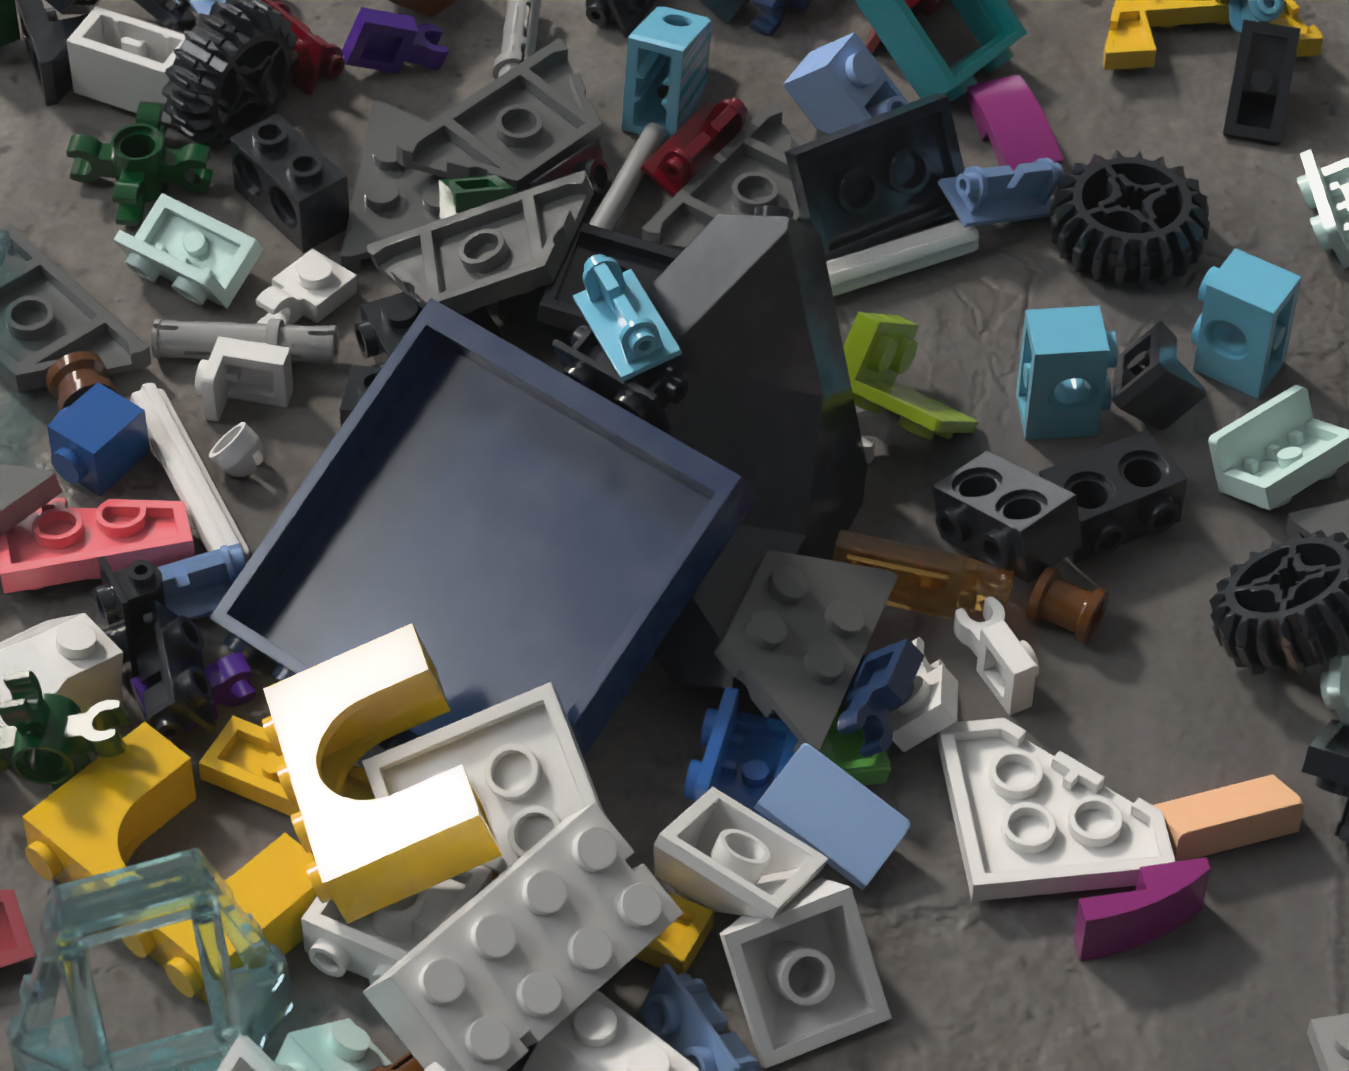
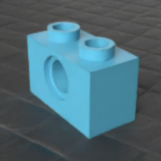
[1191,248,1302,399]
[1016,305,1118,440]

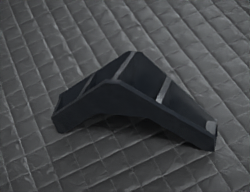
[645,206,867,694]

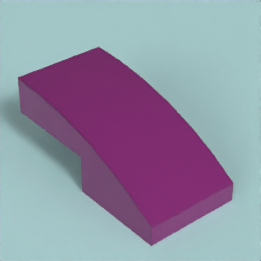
[965,74,1064,170]
[1073,857,1211,961]

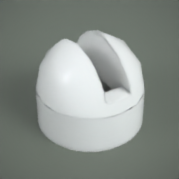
[209,422,265,477]

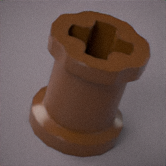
[1026,566,1109,645]

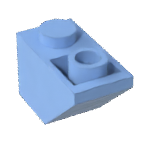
[782,32,908,134]

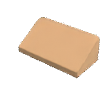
[1153,774,1304,862]

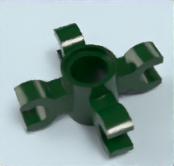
[66,101,213,226]
[0,670,131,791]

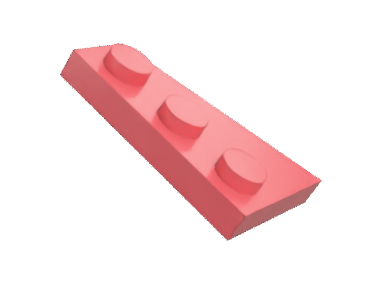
[0,497,195,594]

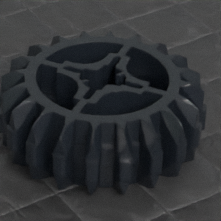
[162,0,299,151]
[1049,150,1210,290]
[1209,530,1349,678]

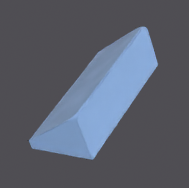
[754,743,911,891]

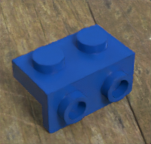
[684,687,799,827]

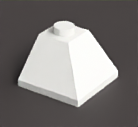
[0,613,123,727]
[654,787,828,919]
[720,878,892,1069]

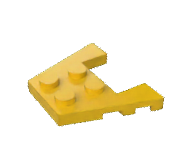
[1103,0,1323,70]

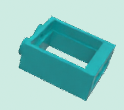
[855,0,1027,102]

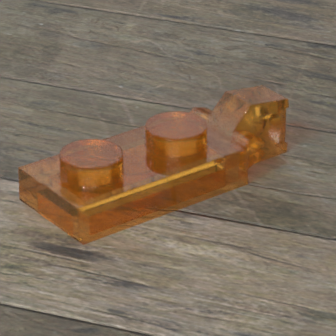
[833,530,1014,620]

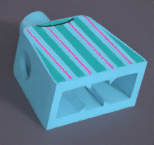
[621,6,712,142]

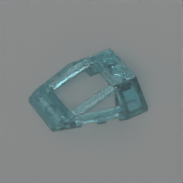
[6,848,293,1071]

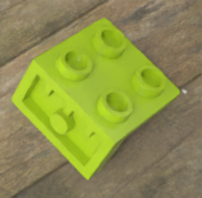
[843,312,979,439]

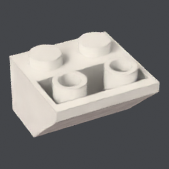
[67,6,185,125]

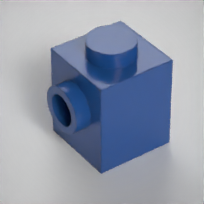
[47,382,151,496]

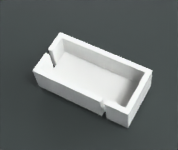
[363,802,683,1071]

